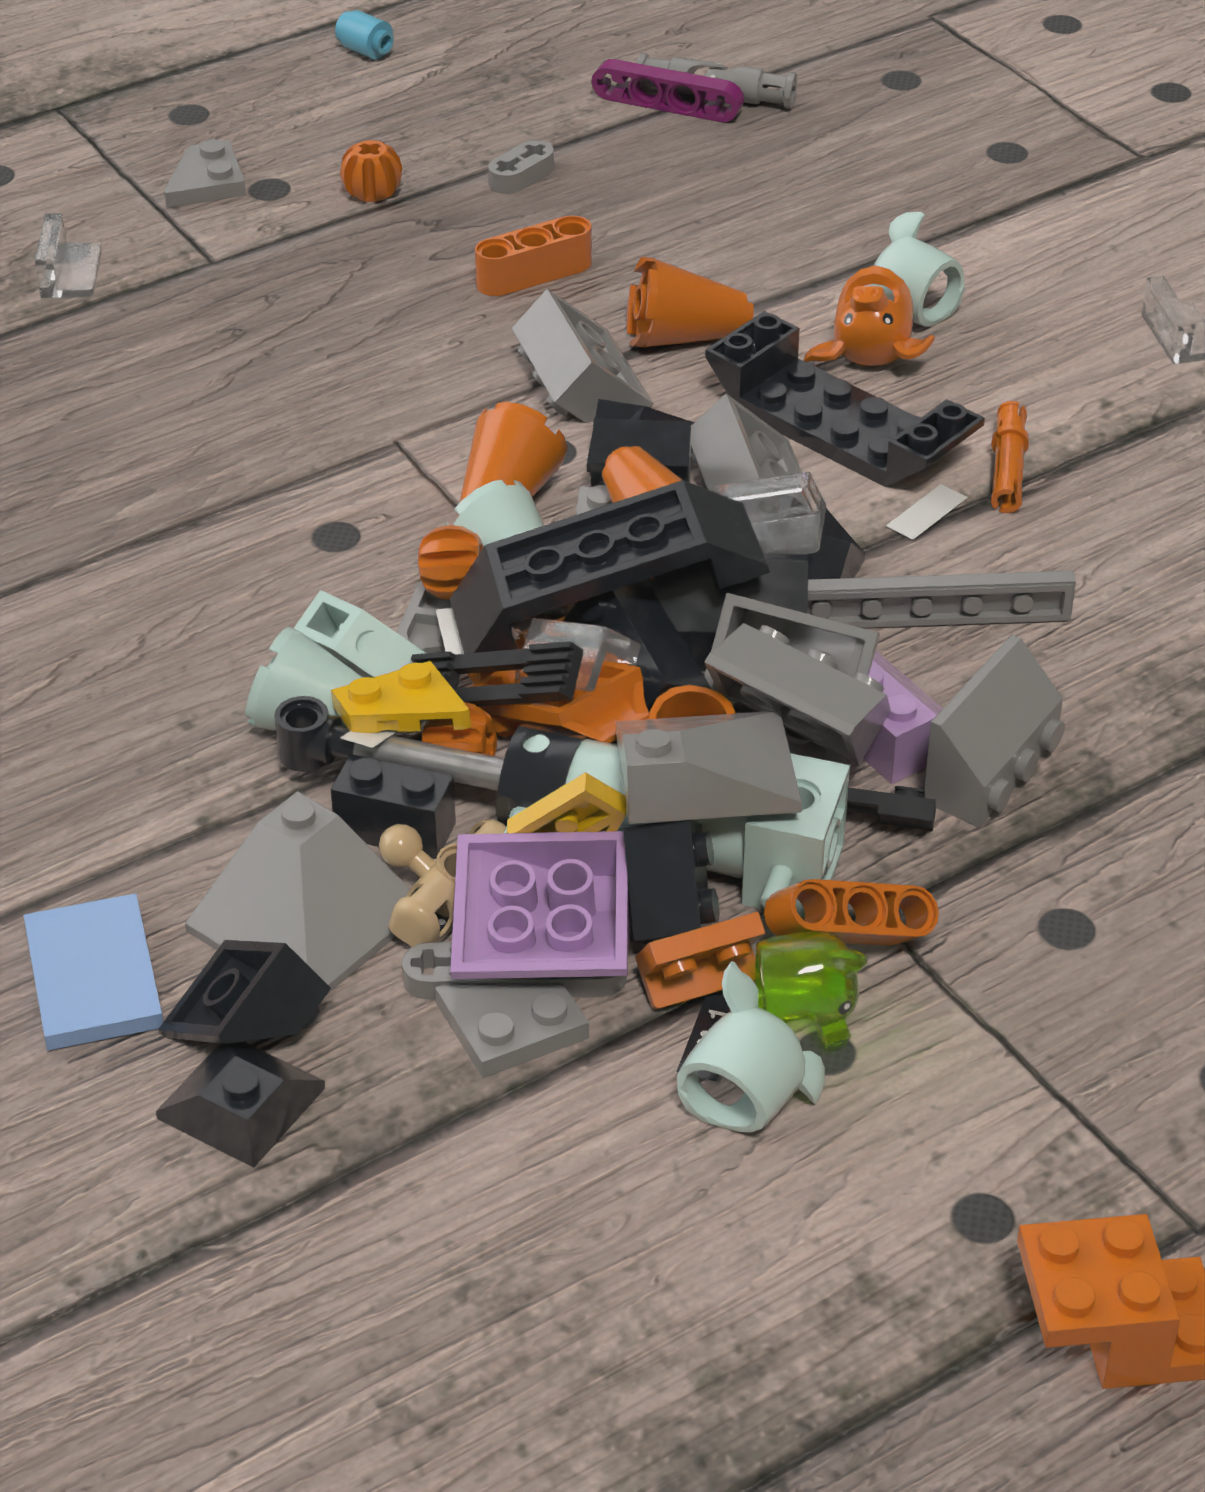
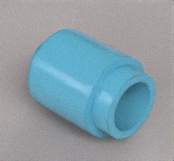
[335,10,394,60]

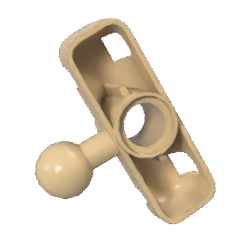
[379,819,507,947]

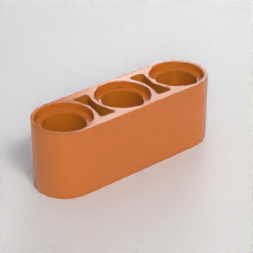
[475,215,592,296]
[764,879,939,946]

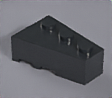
[546,580,712,712]

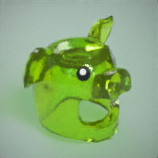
[755,931,868,1049]

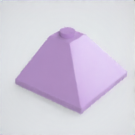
[450,831,630,979]

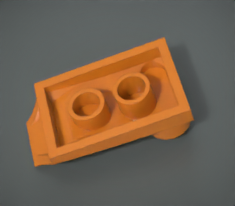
[470,655,649,743]

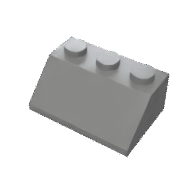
[512,289,654,423]
[691,394,815,507]
[704,623,891,765]
[924,634,1065,828]

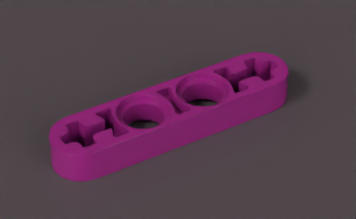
[591,59,744,122]

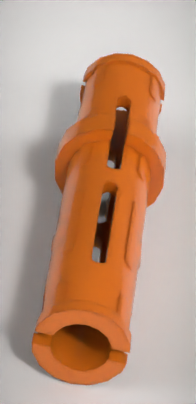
[991,401,1029,513]

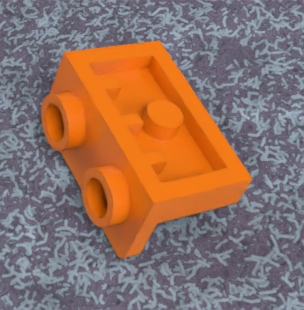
[635,911,766,1010]

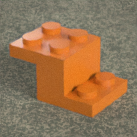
[1017,1214,1205,1389]

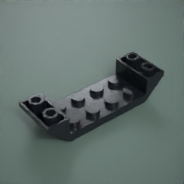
[705,311,985,487]
[450,480,770,654]

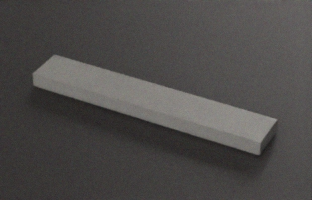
[807,571,1076,628]

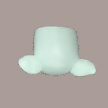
[871,212,965,327]
[677,961,825,1132]

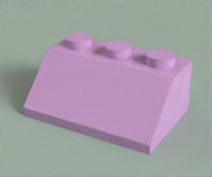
[863,651,943,784]

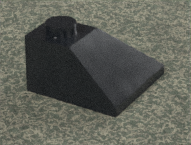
[158,940,331,1044]
[156,1042,325,1168]

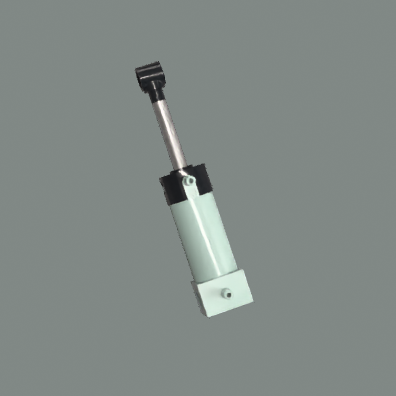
[274,696,850,918]

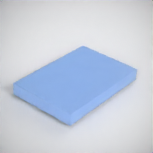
[23,893,163,1051]

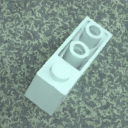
[294,590,461,686]

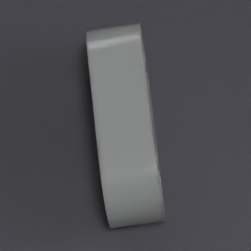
[488,140,554,194]

